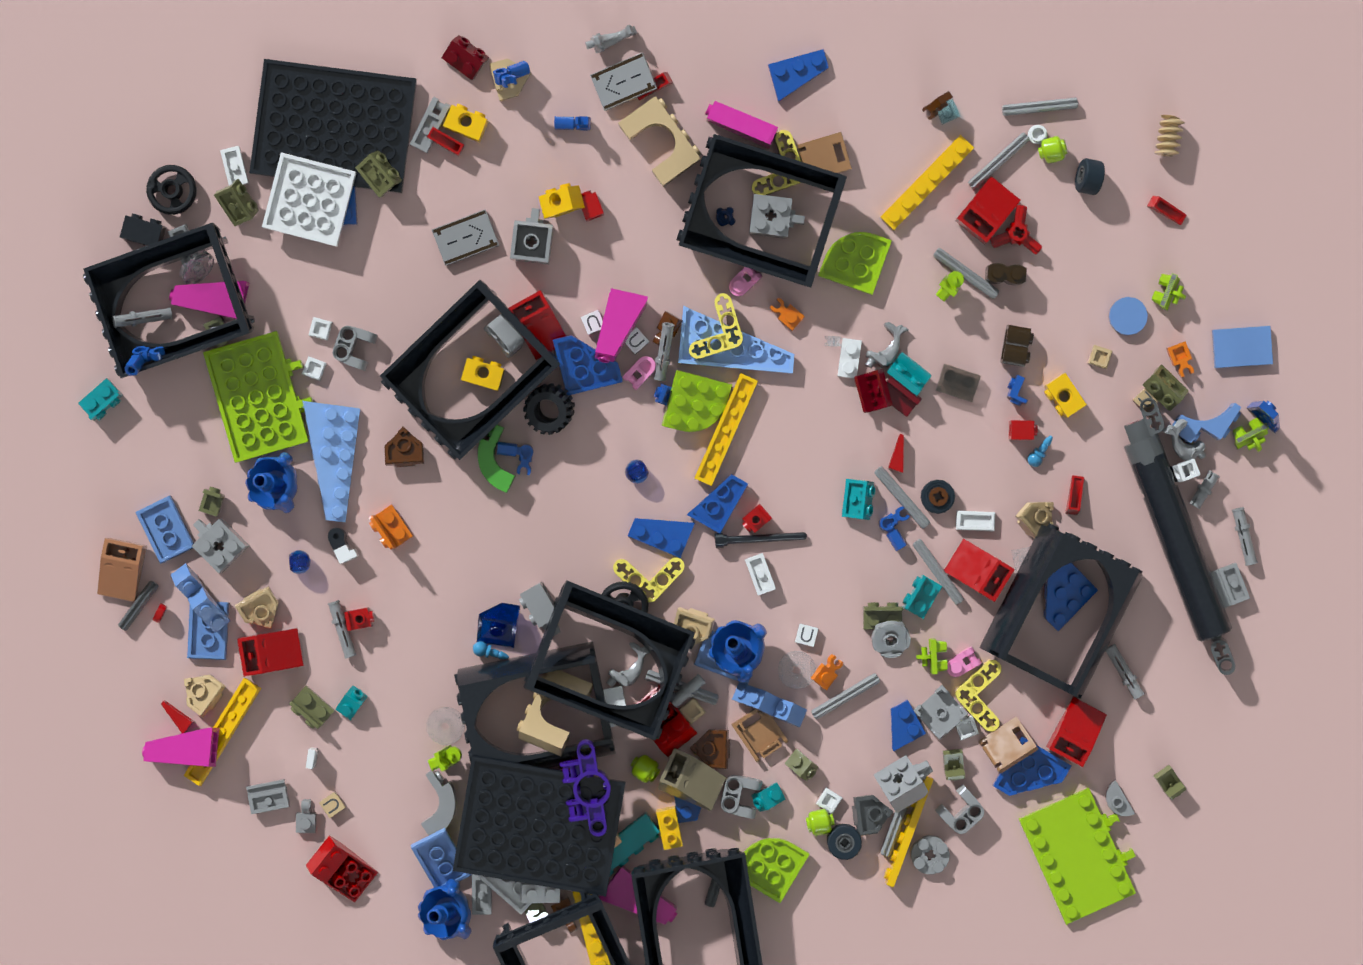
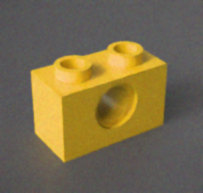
[443,104,489,143]
[538,183,585,219]
[461,356,505,391]
[1044,373,1087,418]
[656,806,683,850]

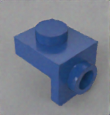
[1007,375,1028,406]
[654,383,672,406]

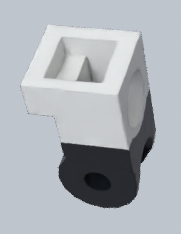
[1171,459,1200,482]
[328,528,359,564]

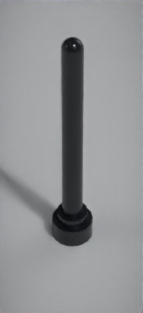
[715,532,807,548]

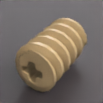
[1154,115,1185,157]

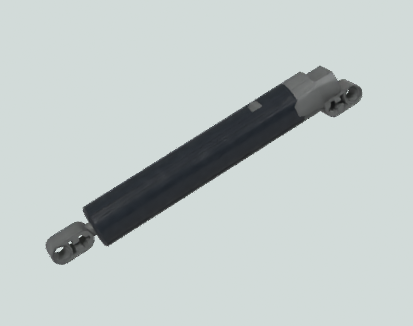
[1124,398,1235,675]

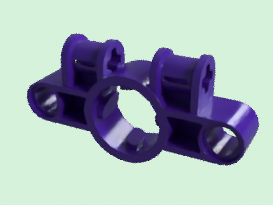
[560,739,611,836]

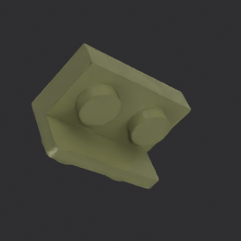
[355,151,402,198]
[214,179,259,227]
[1143,364,1189,411]
[863,602,903,629]
[289,685,335,729]

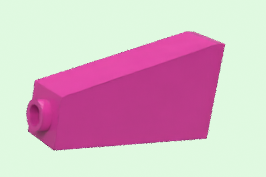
[705,101,778,149]
[169,281,250,319]
[595,288,648,363]
[142,728,219,767]
[599,866,678,925]

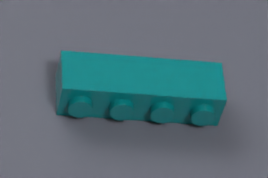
[609,812,660,877]

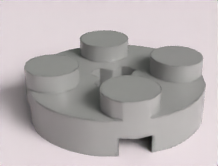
[871,621,911,658]
[911,835,950,874]

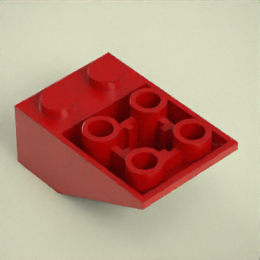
[955,176,1021,245]
[509,290,566,360]
[944,538,1015,602]
[237,628,304,677]
[636,685,697,757]
[1046,696,1107,767]
[306,835,378,902]

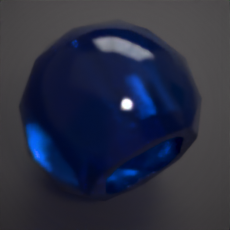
[625,459,649,484]
[289,550,311,574]

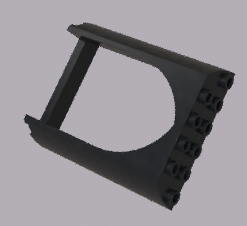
[676,134,847,288]
[83,223,255,378]
[380,280,560,460]
[979,523,1143,699]
[523,580,696,740]
[454,641,616,768]
[631,848,763,965]
[493,891,631,965]

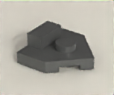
[852,795,894,836]

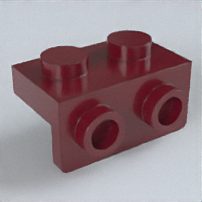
[441,35,489,80]
[854,369,893,413]

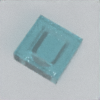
[938,99,960,125]

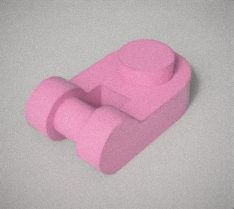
[729,267,763,296]
[622,356,656,390]
[947,646,982,677]

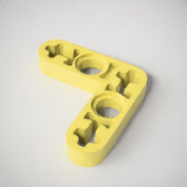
[752,130,801,195]
[689,293,743,359]
[613,557,685,603]
[955,660,1002,732]

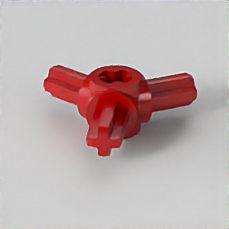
[990,205,1042,255]

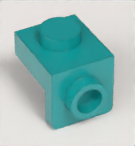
[335,686,368,721]
[751,783,786,812]

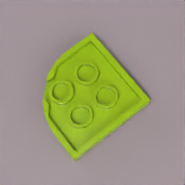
[818,232,892,295]
[662,370,732,432]
[744,838,810,903]

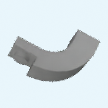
[421,770,457,836]

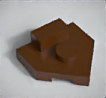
[384,426,424,467]
[690,729,730,769]

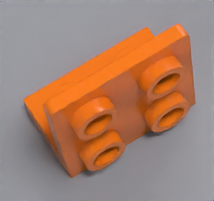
[369,504,413,550]

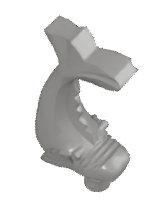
[585,25,637,53]
[865,322,909,369]
[1162,419,1206,461]
[607,642,650,687]

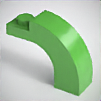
[478,425,515,493]

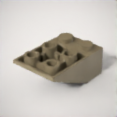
[658,748,726,811]

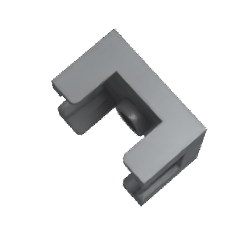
[913,685,968,740]

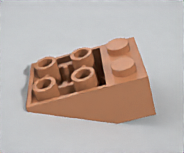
[97,538,147,602]

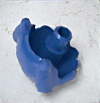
[245,452,298,513]
[709,620,767,682]
[418,879,472,940]

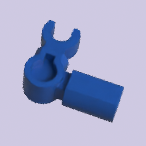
[493,61,530,88]
[554,116,591,131]
[125,346,165,376]
[497,442,534,475]
[879,506,910,551]

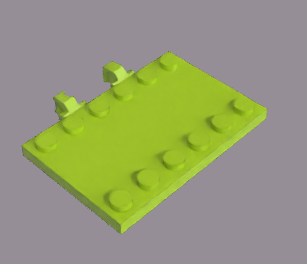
[203,331,313,463]
[1019,788,1136,925]

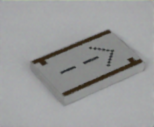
[590,52,658,111]
[432,210,499,266]

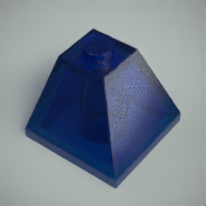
[476,603,520,648]

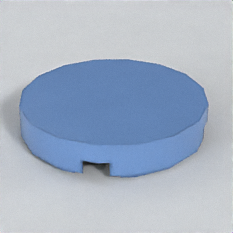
[1109,297,1148,335]

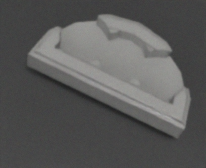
[1106,780,1135,816]

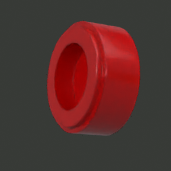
[152,603,167,623]

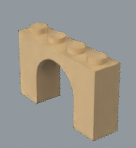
[618,96,701,187]
[517,670,593,756]

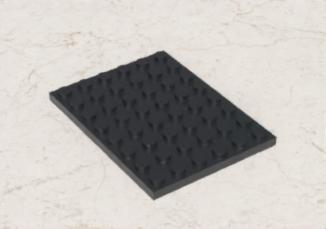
[249,59,417,193]
[453,755,626,897]

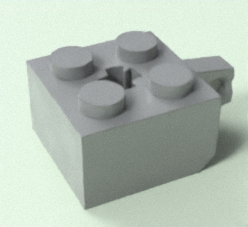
[749,194,805,238]
[510,208,554,265]
[192,519,250,573]
[519,582,561,636]
[874,755,933,813]

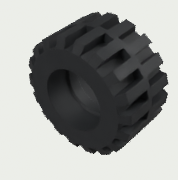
[523,383,575,435]

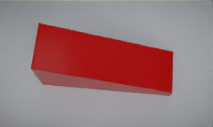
[637,72,673,101]
[427,127,464,157]
[1147,196,1187,225]
[888,434,904,473]
[1065,475,1084,515]
[161,700,194,733]

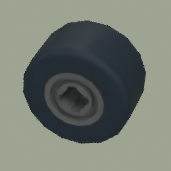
[1075,158,1105,195]
[827,824,862,860]

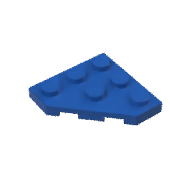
[553,335,623,396]
[1043,563,1098,631]
[992,736,1072,796]

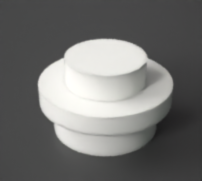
[1028,125,1047,144]

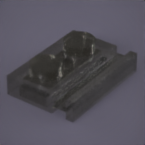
[935,364,981,402]

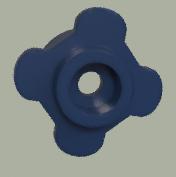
[716,207,736,226]

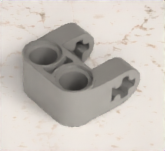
[484,314,524,359]
[332,326,378,371]
[721,775,763,819]
[935,785,984,834]

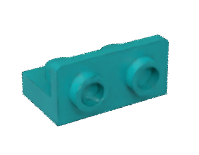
[887,352,932,396]
[78,378,123,421]
[842,479,876,520]
[902,575,942,619]

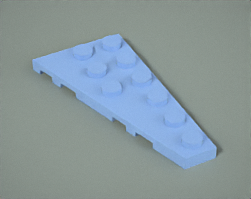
[678,306,795,374]
[302,401,360,522]

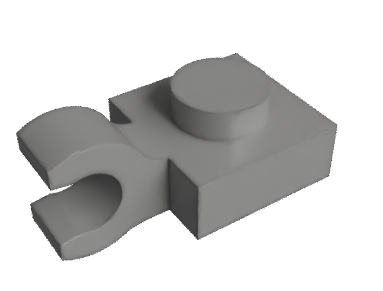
[296,799,316,833]

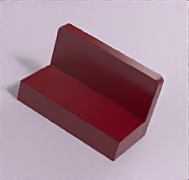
[886,376,922,417]

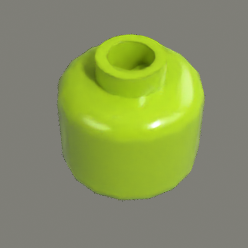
[1038,136,1068,163]
[630,755,660,783]
[806,809,835,836]

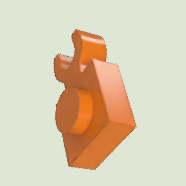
[770,298,805,331]
[1166,341,1194,377]
[811,654,844,691]

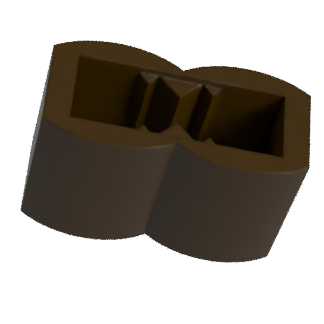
[985,263,1027,285]
[1000,325,1034,367]

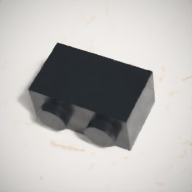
[120,213,166,246]

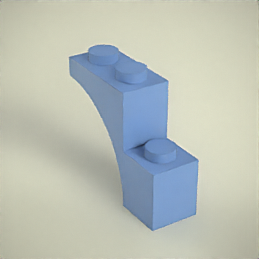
[1172,403,1241,444]
[171,563,230,633]
[732,682,807,727]

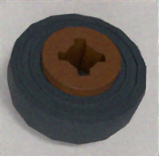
[920,479,955,514]

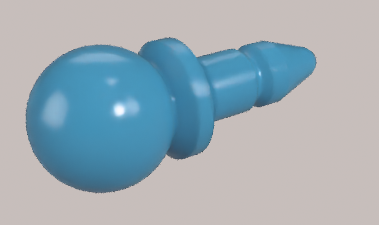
[1027,436,1053,467]
[473,641,509,659]

